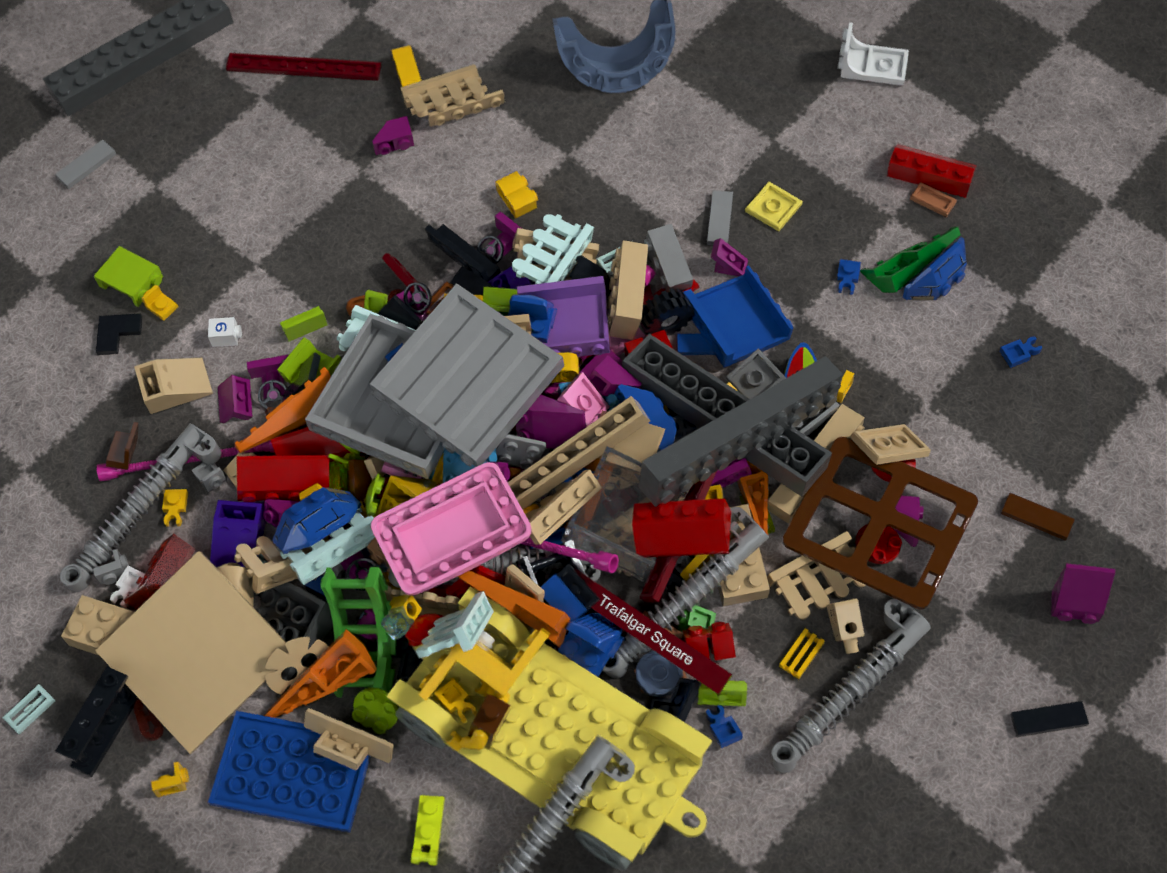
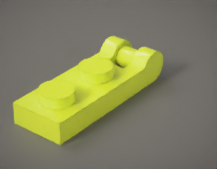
[411,795,445,866]

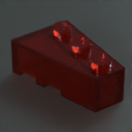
[124,534,196,610]

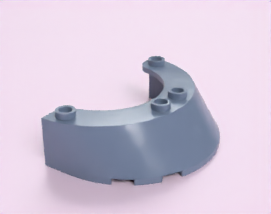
[553,0,676,93]

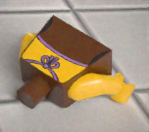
[446,679,511,751]

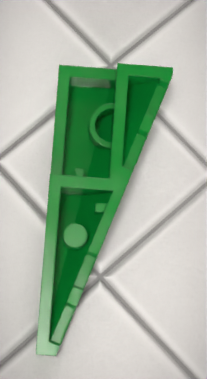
[860,227,961,293]

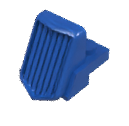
[508,295,557,343]
[558,613,625,677]

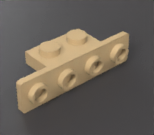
[428,89,504,126]
[304,708,394,770]

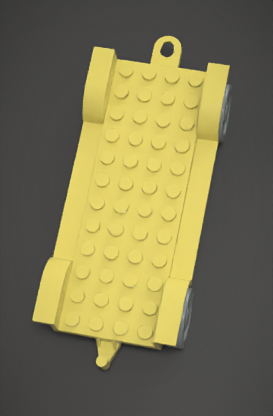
[386,587,713,871]

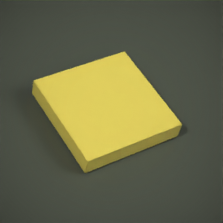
[745,182,803,231]

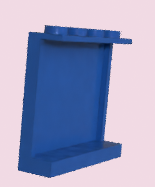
[684,265,793,368]

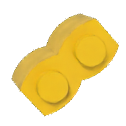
[495,171,538,219]

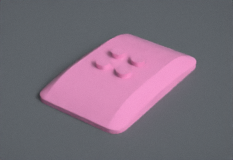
[371,462,532,595]

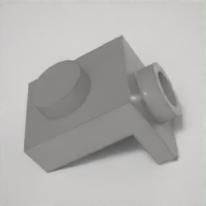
[192,463,226,492]
[93,549,129,585]

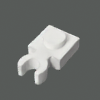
[110,566,149,609]

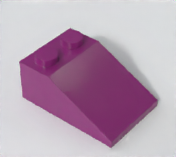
[516,395,586,449]
[1051,563,1115,624]

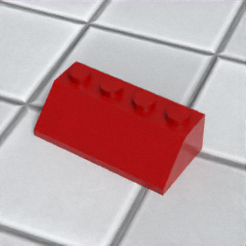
[887,144,977,198]
[270,427,366,465]
[237,455,329,503]
[632,498,731,558]

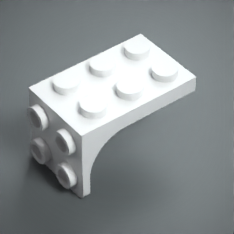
[838,22,909,86]

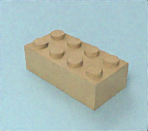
[607,240,648,340]
[718,504,770,606]
[61,595,135,656]

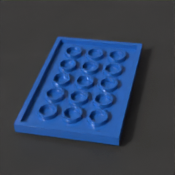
[208,711,371,833]

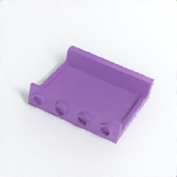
[517,276,610,358]

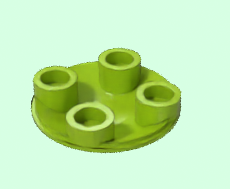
[365,473,385,517]
[352,688,398,734]

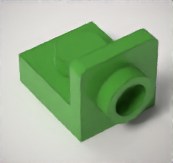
[677,605,716,632]

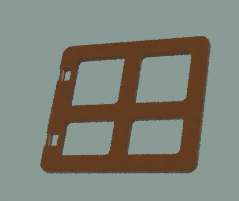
[783,437,978,610]

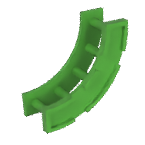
[321,567,396,698]

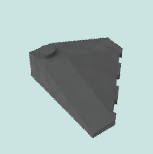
[254,581,333,681]

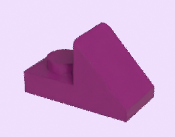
[711,238,748,276]

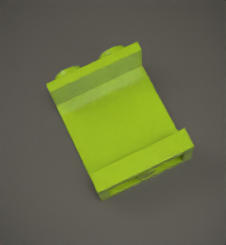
[94,246,163,307]
[277,337,342,384]

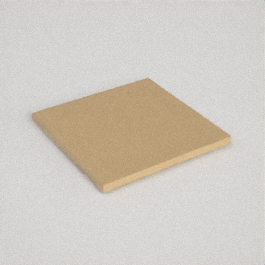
[95,551,288,754]

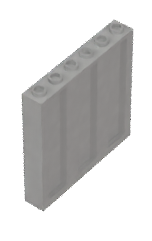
[370,284,564,467]
[305,314,444,479]

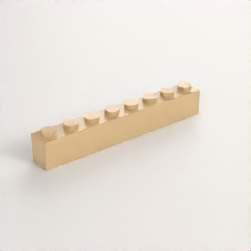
[507,396,650,509]

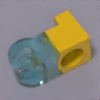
[381,594,422,639]

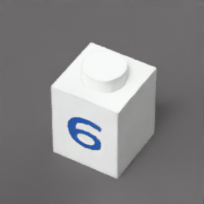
[208,317,242,347]

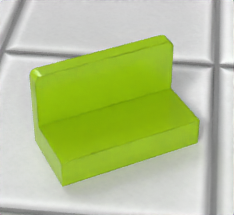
[483,287,518,312]
[280,306,328,342]
[698,680,747,706]

